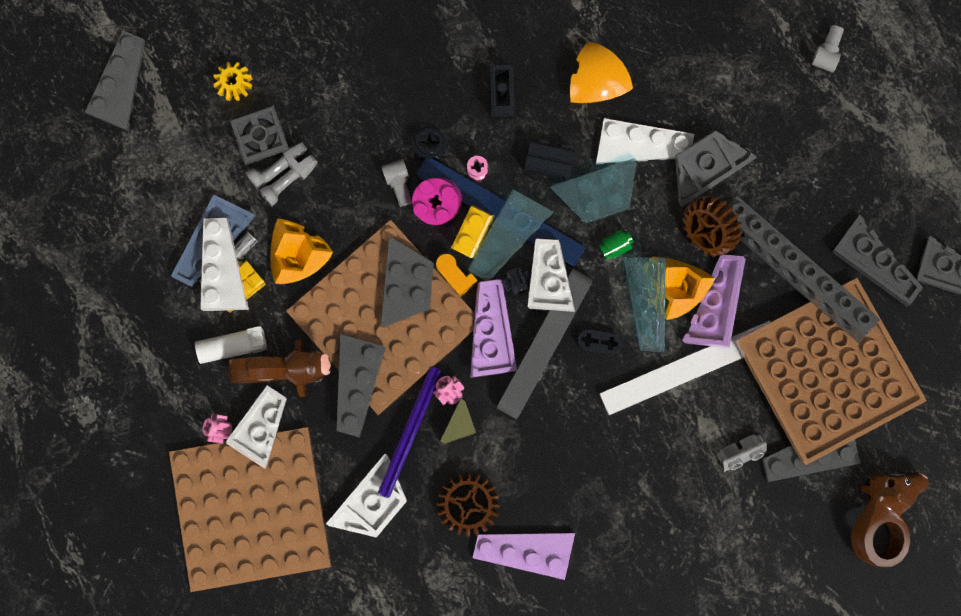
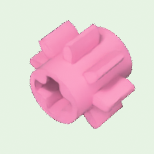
[434,376,464,405]
[203,414,232,443]

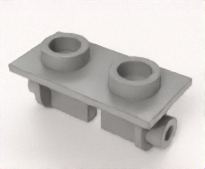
[717,434,767,472]

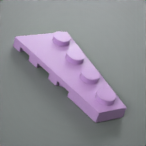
[682,255,745,348]
[470,279,517,378]
[473,533,575,580]

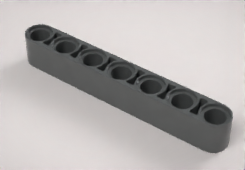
[496,269,593,420]

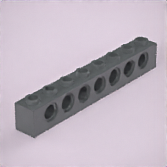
[728,196,880,343]

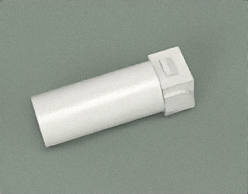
[195,326,267,364]

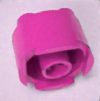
[412,177,463,225]

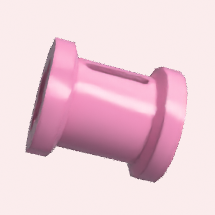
[467,156,488,181]

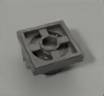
[230,105,289,165]

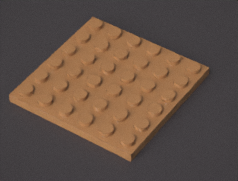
[287,220,475,415]
[735,278,927,466]
[169,427,332,592]

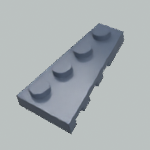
[171,195,256,287]

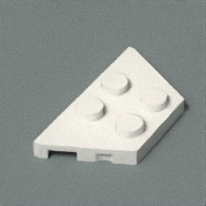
[326,454,407,537]

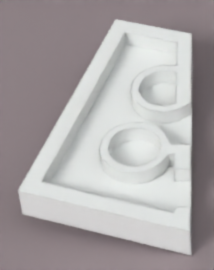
[528,239,575,312]
[226,386,286,469]

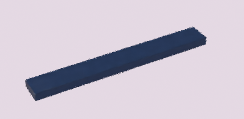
[416,158,586,268]

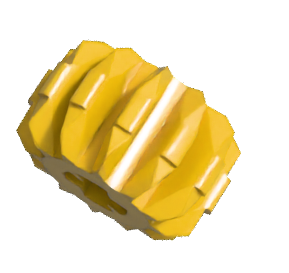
[213,62,253,101]

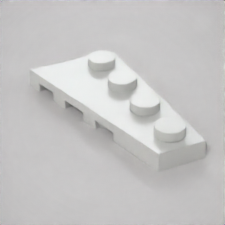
[596,118,694,164]
[201,218,249,311]

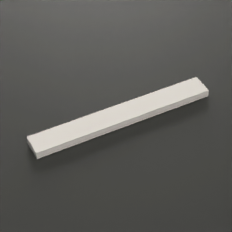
[599,321,771,415]

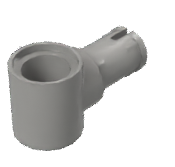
[812,25,844,73]
[381,159,412,207]

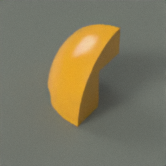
[570,42,633,103]
[270,219,333,284]
[649,257,715,320]

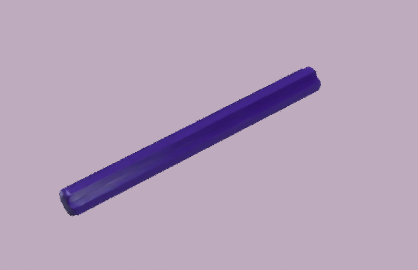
[378,367,442,498]

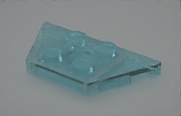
[551,158,636,224]

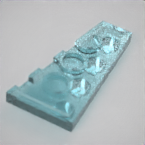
[467,189,554,281]
[624,257,666,352]

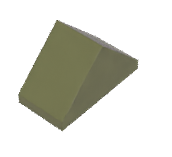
[440,399,476,444]

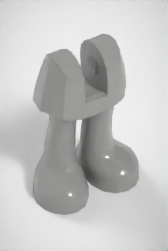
[245,142,318,207]

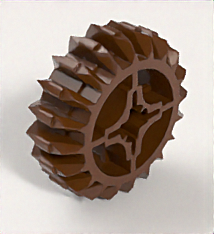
[682,194,743,257]
[436,473,500,537]

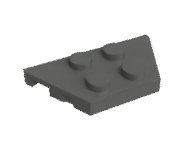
[675,130,756,206]
[381,238,434,328]

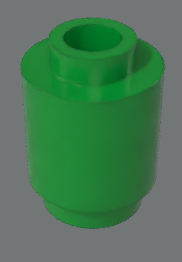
[598,229,634,261]

